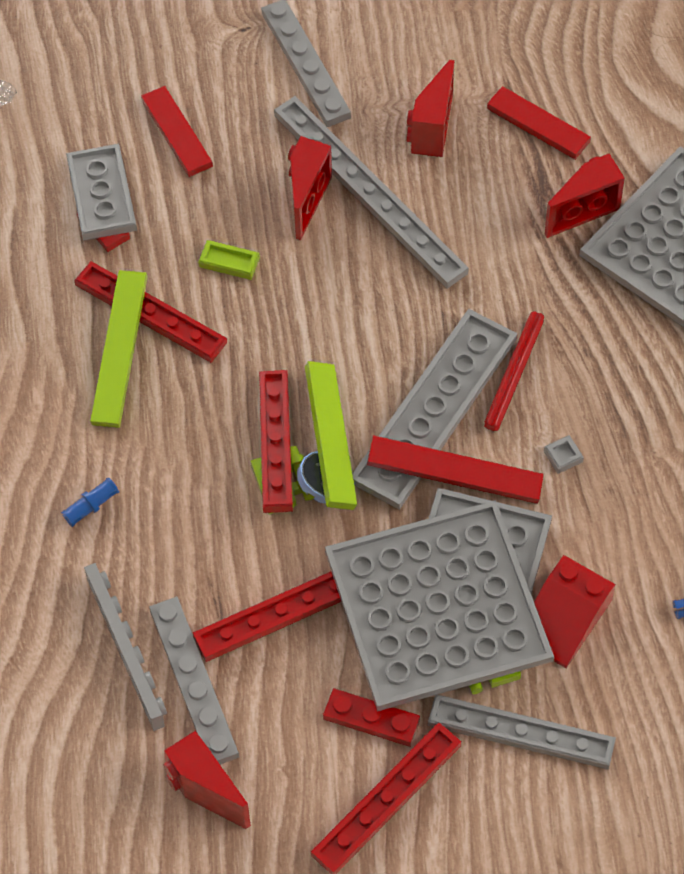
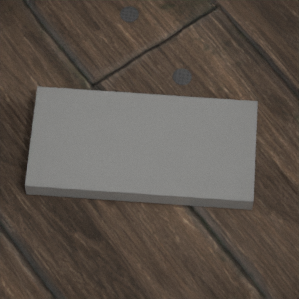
[66,144,137,241]

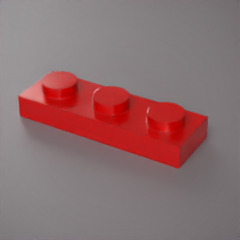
[323,688,420,747]

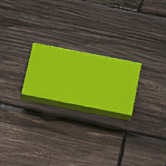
[198,240,260,280]

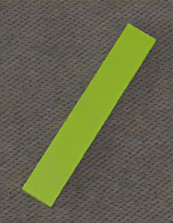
[90,270,147,428]
[305,361,357,510]

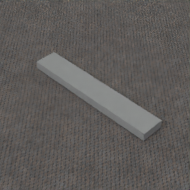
[428,695,616,770]

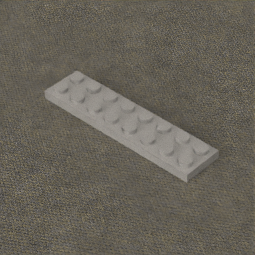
[352,309,517,510]

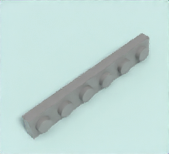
[261,0,351,127]
[84,563,167,731]
[149,597,239,765]

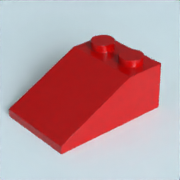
[406,60,455,157]
[288,136,332,240]
[544,153,625,238]
[534,555,616,669]
[163,730,251,829]

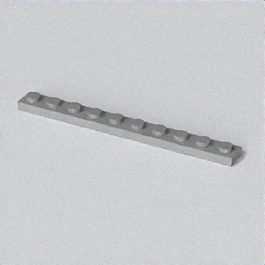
[274,96,469,289]

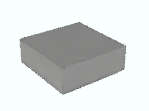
[544,435,584,474]

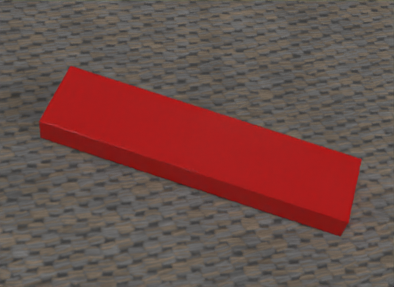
[141,86,213,177]
[487,86,591,160]

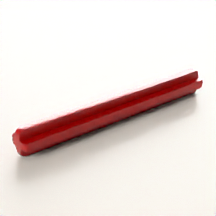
[484,311,544,431]

